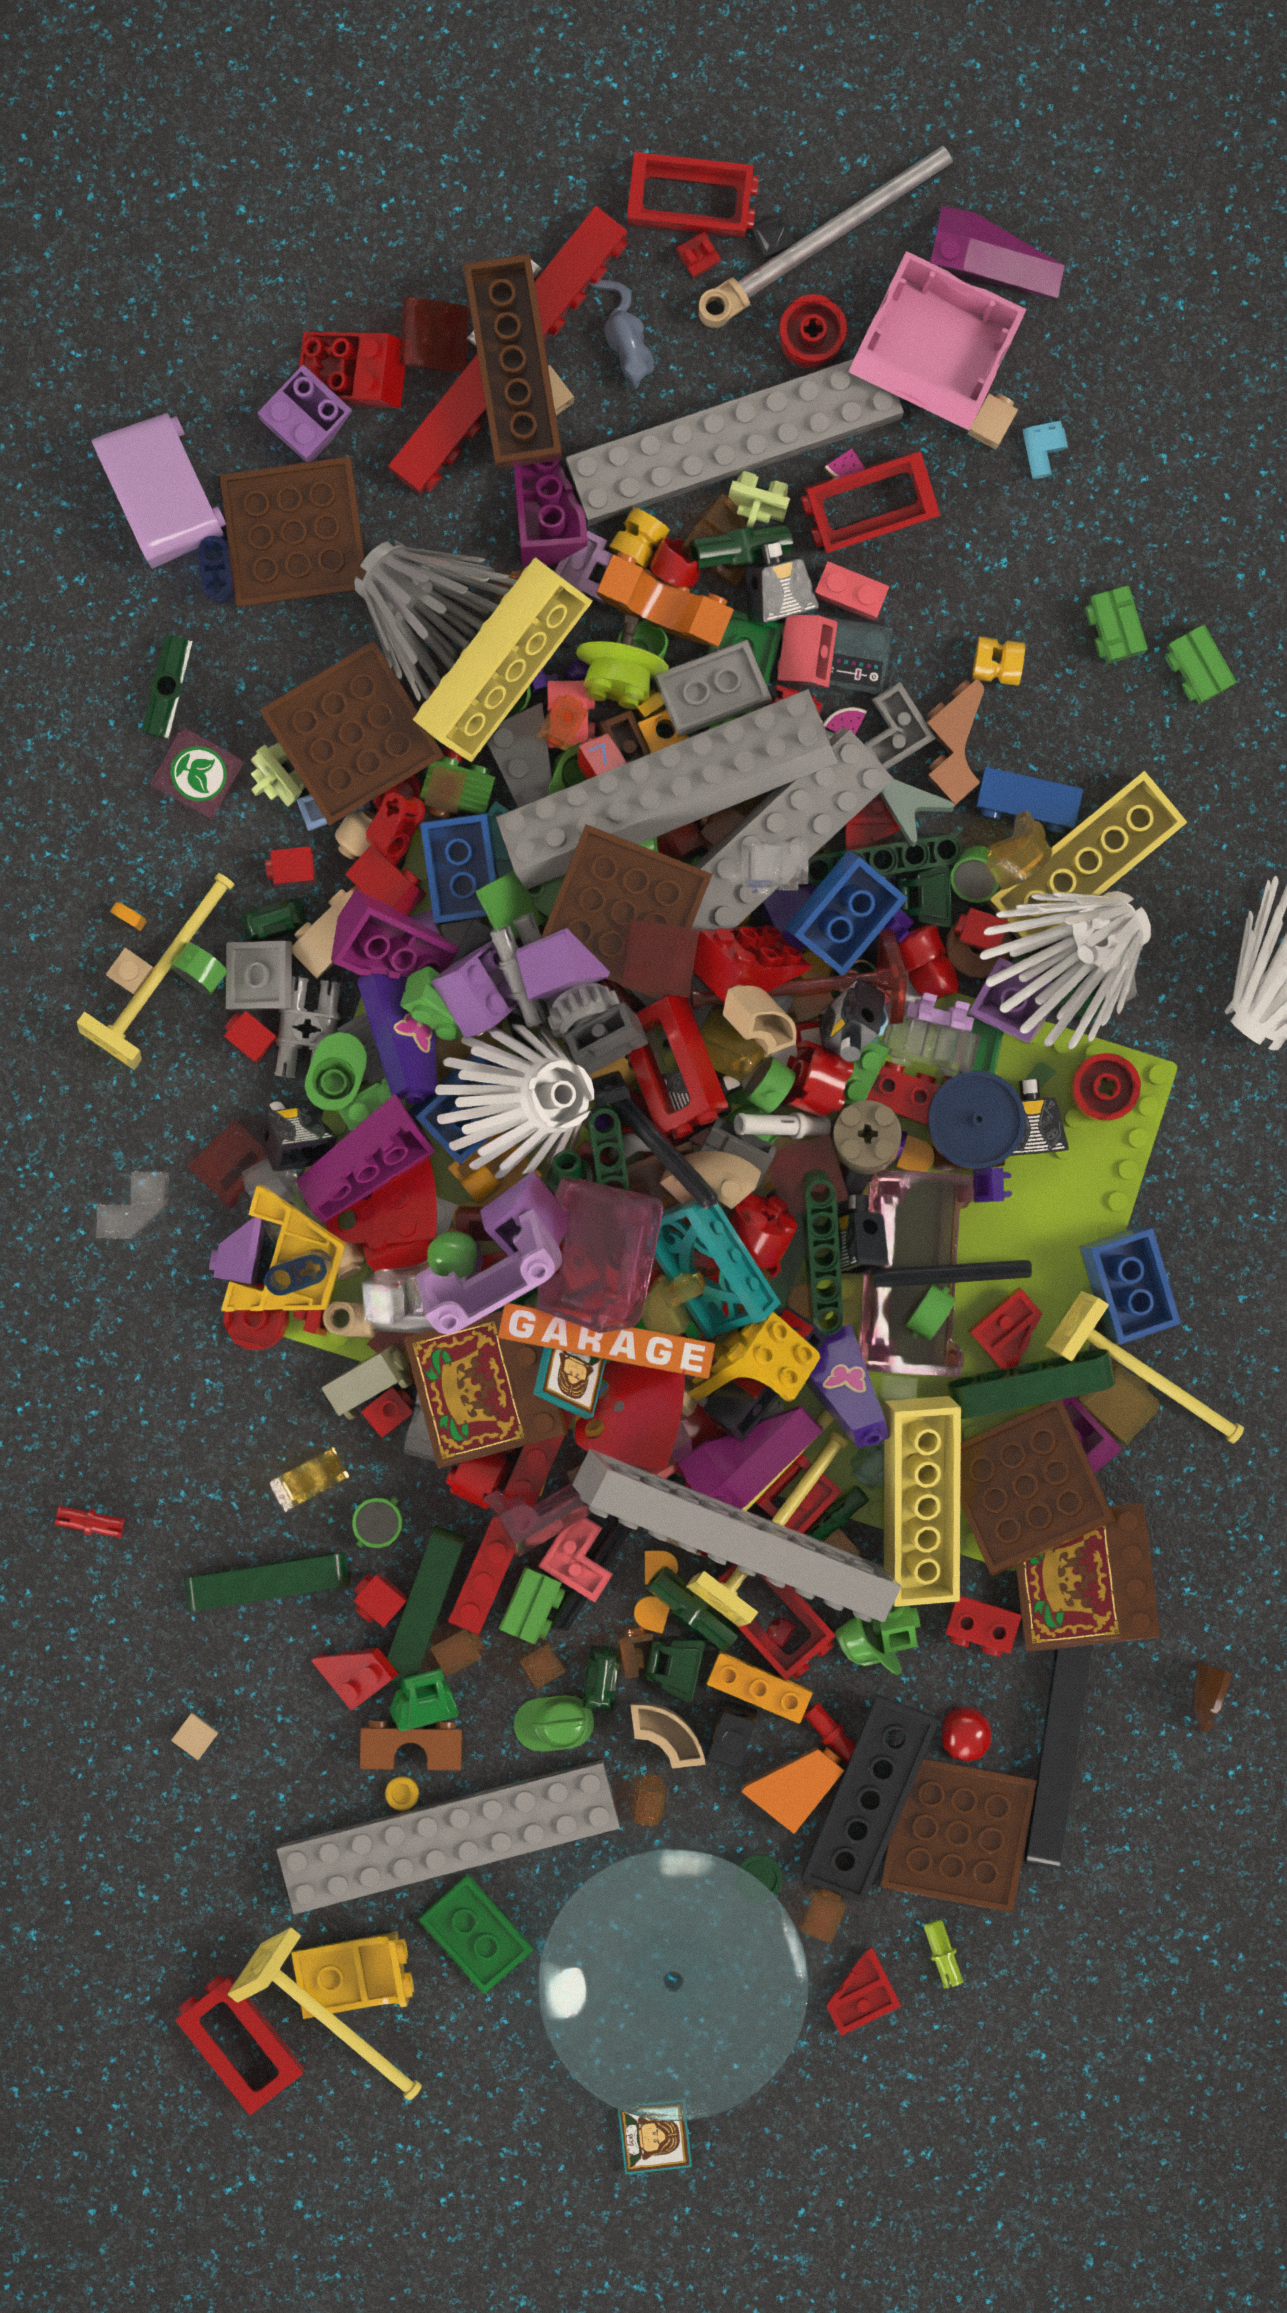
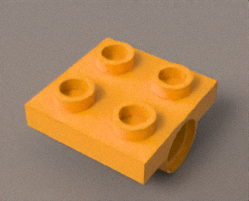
[448,1131,542,1207]

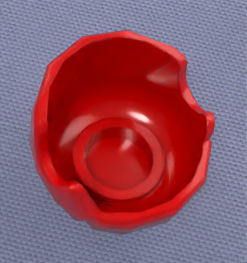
[941,1706,991,1762]

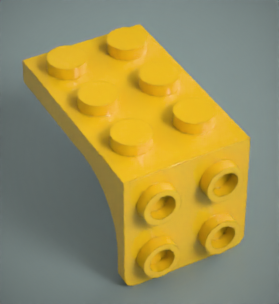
[687,1312,820,1402]
[291,1931,414,2019]

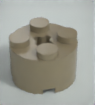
[833,1100,902,1174]

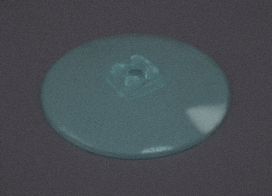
[538,1849,808,2121]

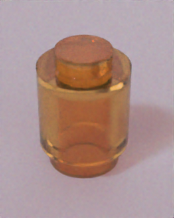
[631,1774,668,1826]

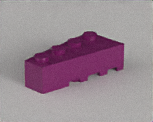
[295,1094,436,1225]

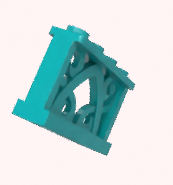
[638,1198,781,1339]

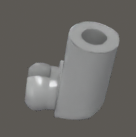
[610,1133,652,1159]

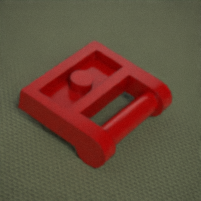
[756,1453,842,1533]

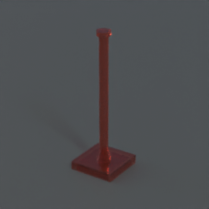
[690,928,907,1025]

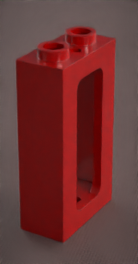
[627,152,759,238]
[800,450,941,553]
[628,995,729,1139]
[715,1563,836,1680]
[175,1974,305,2115]

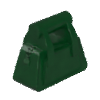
[896,865,952,930]
[240,898,308,942]
[642,1638,706,1703]
[583,1645,621,1712]

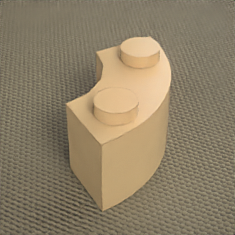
[292,886,362,978]
[723,985,796,1054]
[660,1151,761,1209]
[631,1701,706,1768]

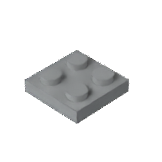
[226,941,292,1010]

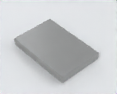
[654,640,772,737]

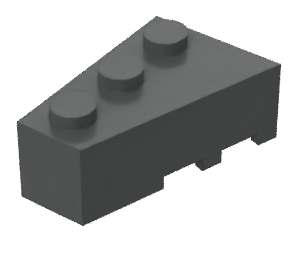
[486,702,552,808]

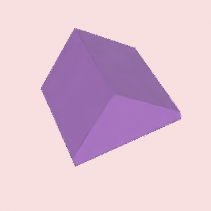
[516,928,610,1000]
[969,957,1053,1043]

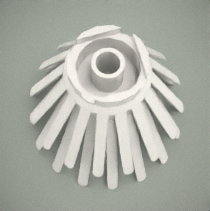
[1225,876,1287,1050]
[980,891,1151,1049]
[435,1024,594,1178]

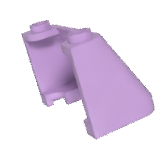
[91,413,226,569]
[416,1208,562,1334]

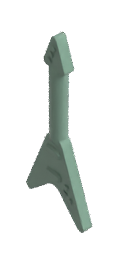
[825,729,955,847]

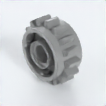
[547,983,620,1042]

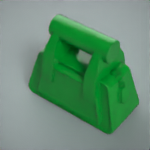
[390,1668,459,1731]

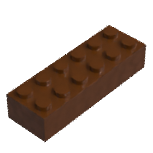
[463,254,562,470]

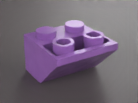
[257,365,352,462]
[431,940,518,1039]
[480,1171,575,1256]

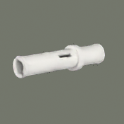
[734,1112,831,1139]

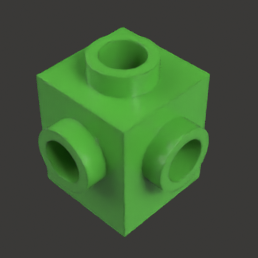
[871,1605,920,1653]

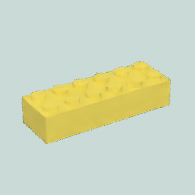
[413,558,593,762]
[987,771,1187,953]
[884,1396,961,1607]

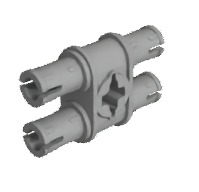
[490,913,557,1027]
[274,976,342,1078]

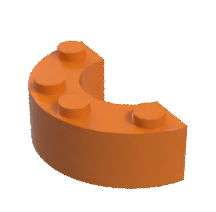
[596,552,734,647]

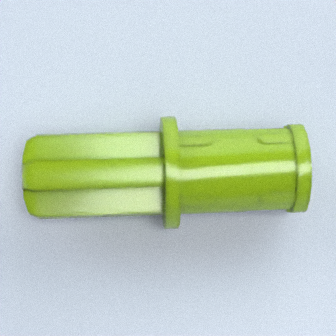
[924,1920,964,1988]

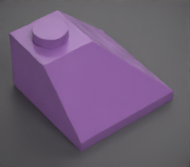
[209,1217,266,1284]

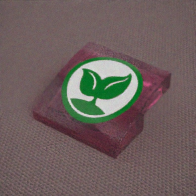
[150,727,245,819]

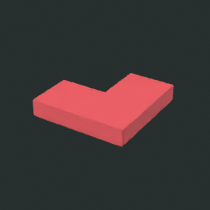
[538,1510,613,1602]

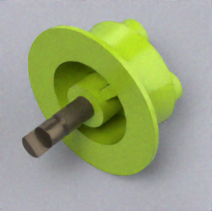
[576,615,669,709]

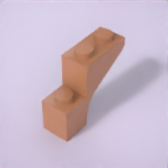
[927,679,984,807]

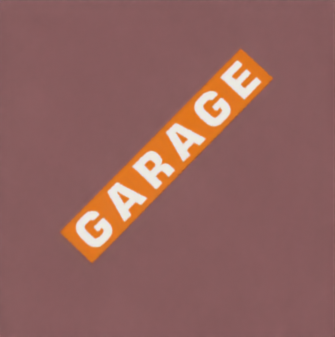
[498,1303,715,1379]

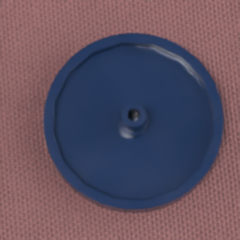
[927,1071,1026,1169]

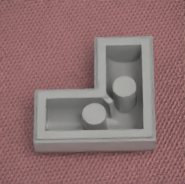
[864,682,936,770]

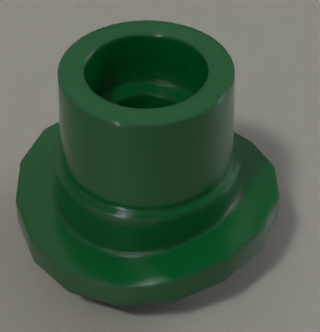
[546,1150,594,1198]
[736,1854,783,1901]

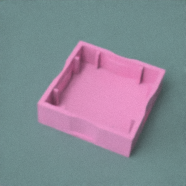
[848,251,1027,430]

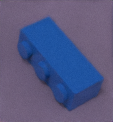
[975,767,1083,835]

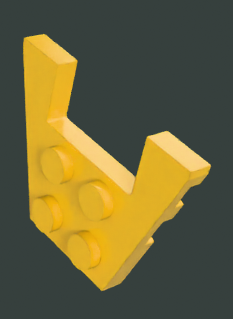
[221,1184,346,1312]

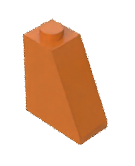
[741,1747,844,1834]

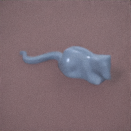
[589,279,654,389]

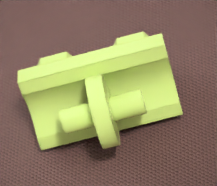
[726,471,790,528]
[251,743,305,807]

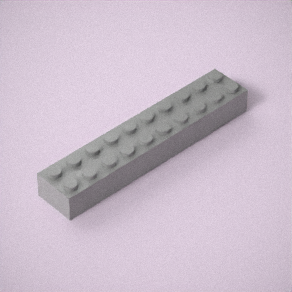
[566,359,904,526]
[496,689,838,890]
[623,728,894,1007]
[572,1449,902,1622]
[277,1759,620,1914]

